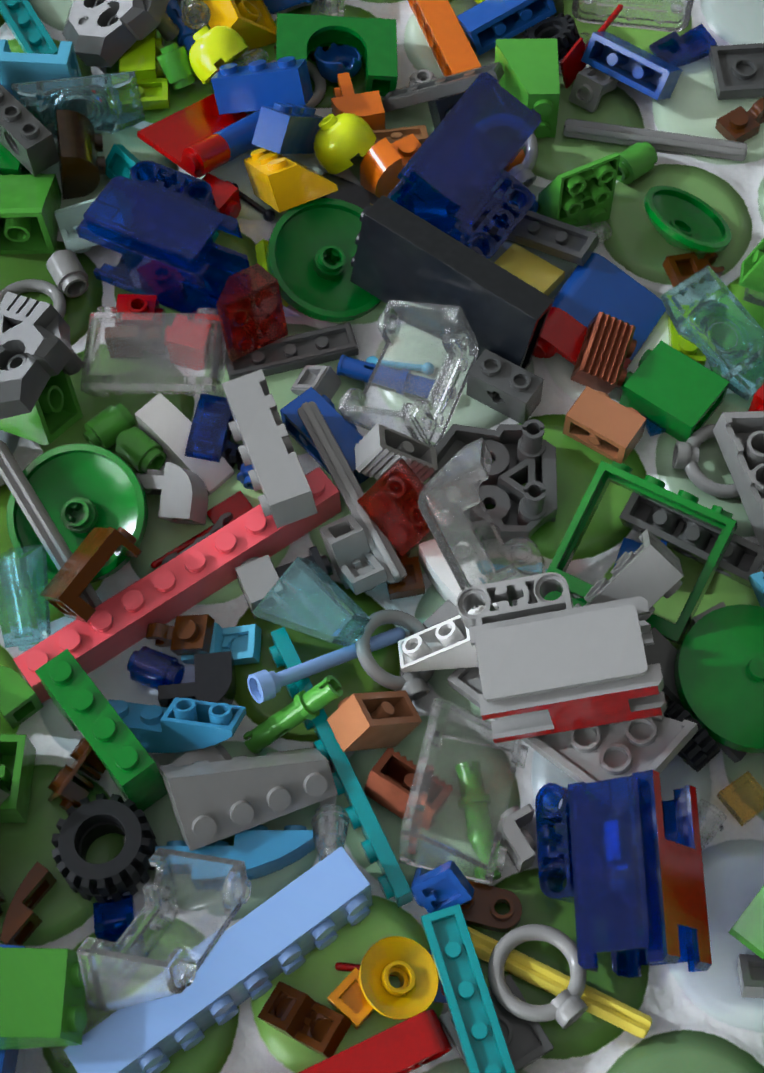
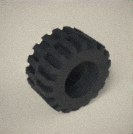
[51,793,157,904]

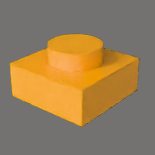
[327,967,375,1029]

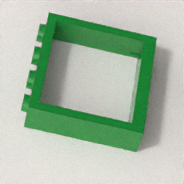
[546,460,738,645]

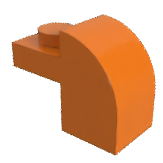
[331,72,385,131]
[360,133,429,198]

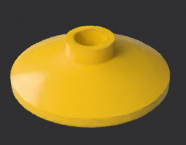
[359,936,439,1020]

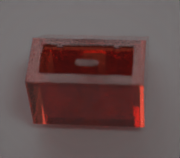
[216,263,288,362]
[357,458,449,556]

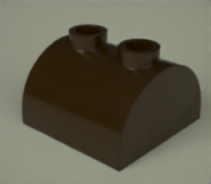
[56,110,106,200]

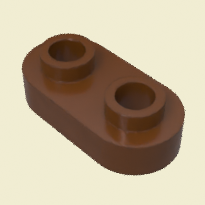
[460,880,522,933]

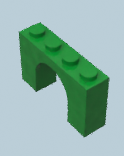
[276,13,398,96]
[35,649,168,811]

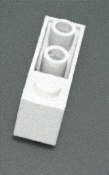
[398,602,498,672]

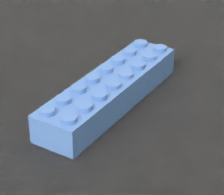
[64,846,373,1073]

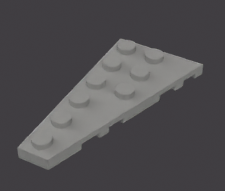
[447,667,698,816]

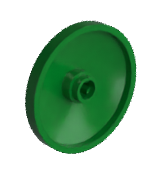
[266,198,381,322]
[6,443,148,583]
[674,604,764,753]

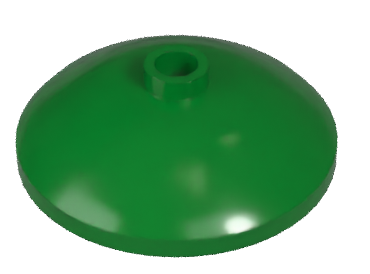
[644,186,732,254]

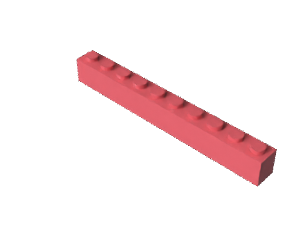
[13,467,341,703]

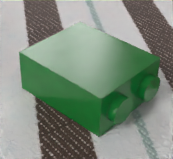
[619,341,730,442]

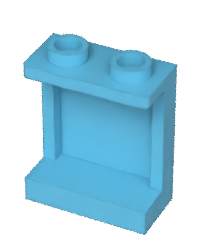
[0,39,84,103]

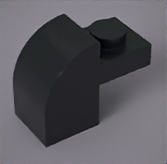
[158,651,236,708]

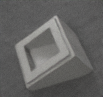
[290,365,341,400]

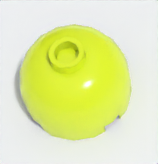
[189,25,249,85]
[314,113,377,175]

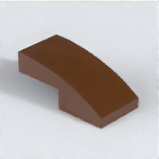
[0,861,57,946]
[258,981,352,1058]

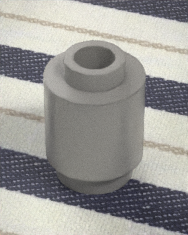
[46,250,89,298]

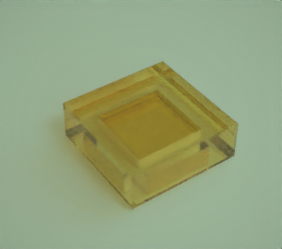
[717,771,764,826]

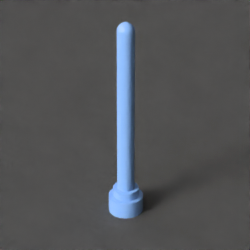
[247,627,406,703]

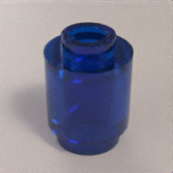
[127,646,185,691]

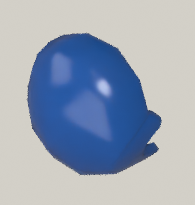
[314,43,362,83]

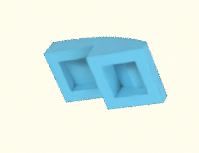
[181,623,262,665]

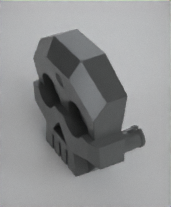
[62,0,180,67]
[0,291,83,419]
[429,419,558,545]

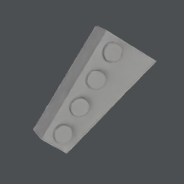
[222,369,318,528]
[713,411,764,548]
[573,528,684,621]
[159,747,338,851]

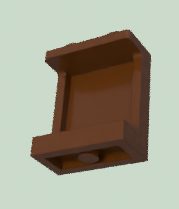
[40,527,142,622]

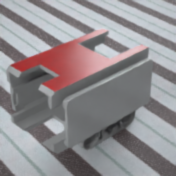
[456,572,667,743]

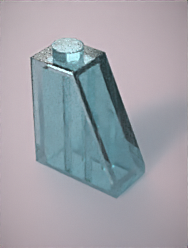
[0,544,51,651]
[252,557,371,647]

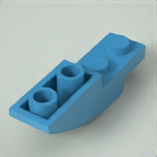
[108,697,247,753]
[154,825,316,887]

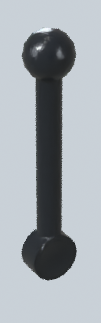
[232,183,275,222]

